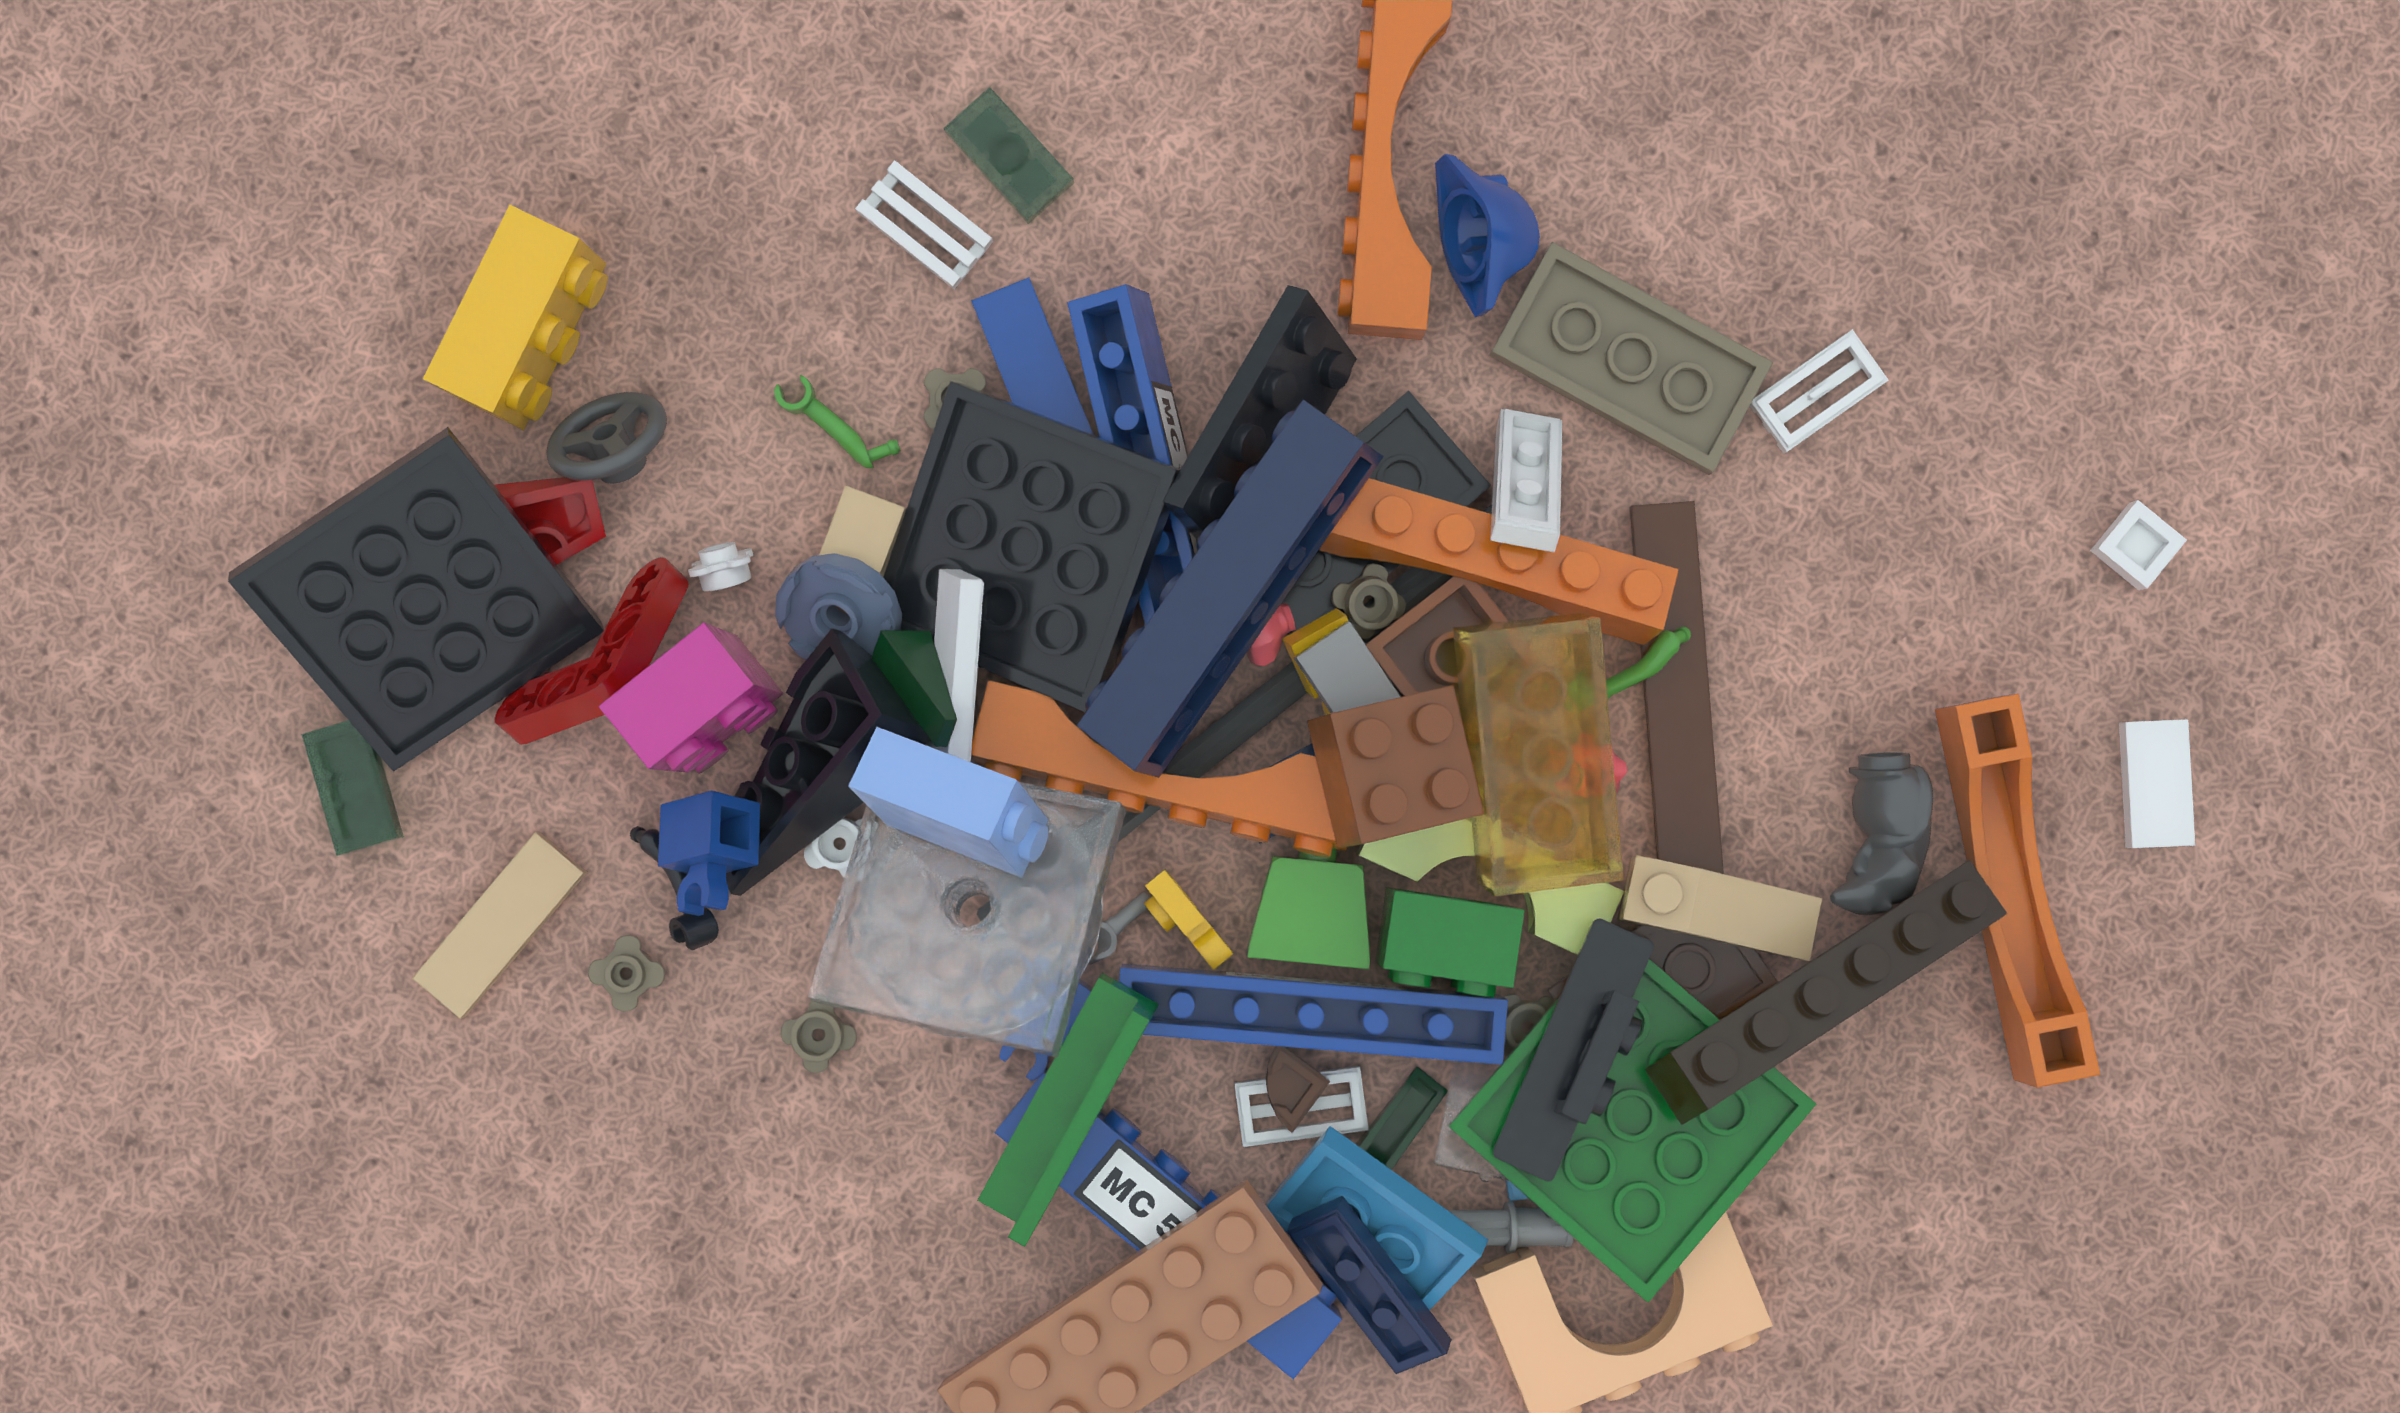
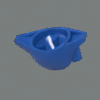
[1435,154,1540,317]

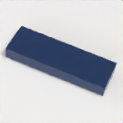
[1286,1196,1452,1374]

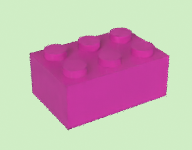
[598,622,784,774]

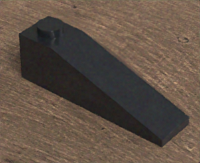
[726,628,930,896]

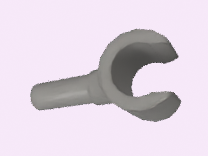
[1069,892,1150,965]

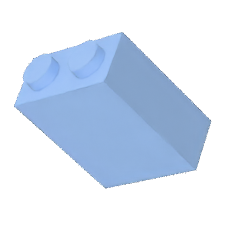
[848,727,1049,878]

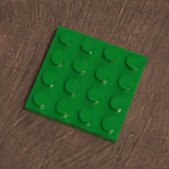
[1447,959,1817,1303]

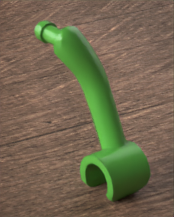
[774,375,901,468]
[1561,626,1691,714]

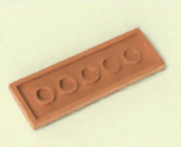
[937,1179,1323,1413]

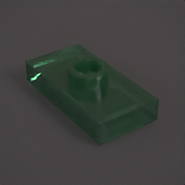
[943,87,1074,224]
[301,720,404,856]

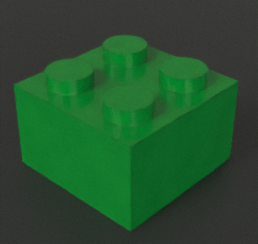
[1375,887,1525,997]

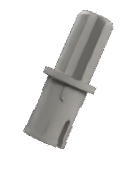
[1449,1202,1573,1253]

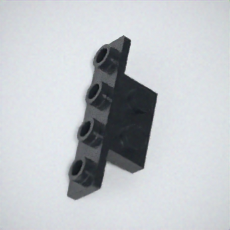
[1492,918,1654,1181]

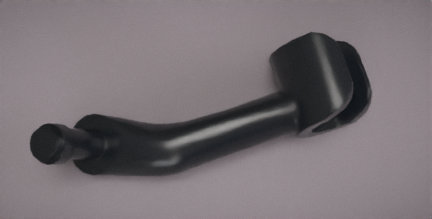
[630,826,719,950]

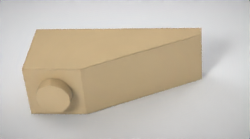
[1618,855,1822,961]

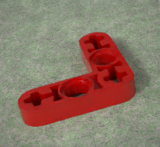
[494,557,689,745]

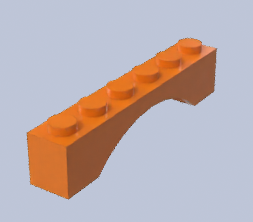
[1337,0,1452,340]
[1319,478,1679,645]
[971,680,1347,857]
[1935,693,2101,1088]

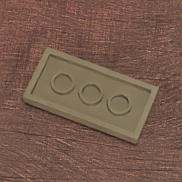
[1489,242,1773,475]

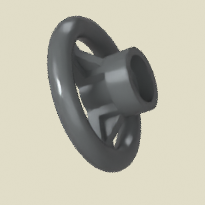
[546,392,667,484]

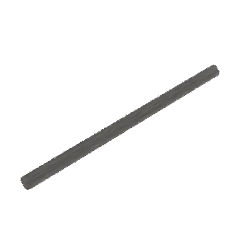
[977,504,1492,937]

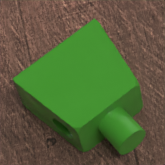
[1247,848,1370,969]

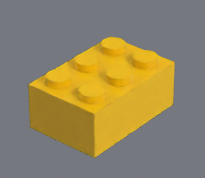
[423,204,608,431]

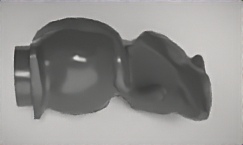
[1830,752,1933,915]

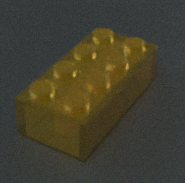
[1453,613,1624,896]

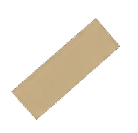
[412,832,588,1019]

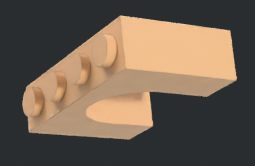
[1469,1212,1773,1413]

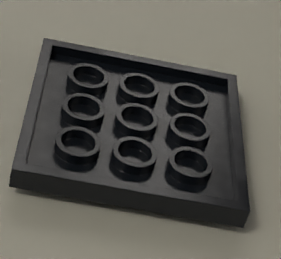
[883,381,1181,712]
[228,427,604,772]

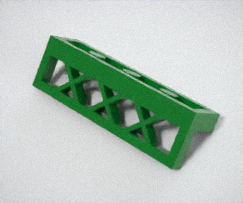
[977,973,1159,1247]

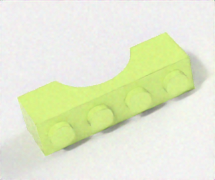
[1356,814,1625,955]

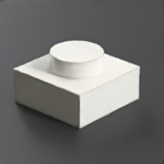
[2090,500,2187,590]

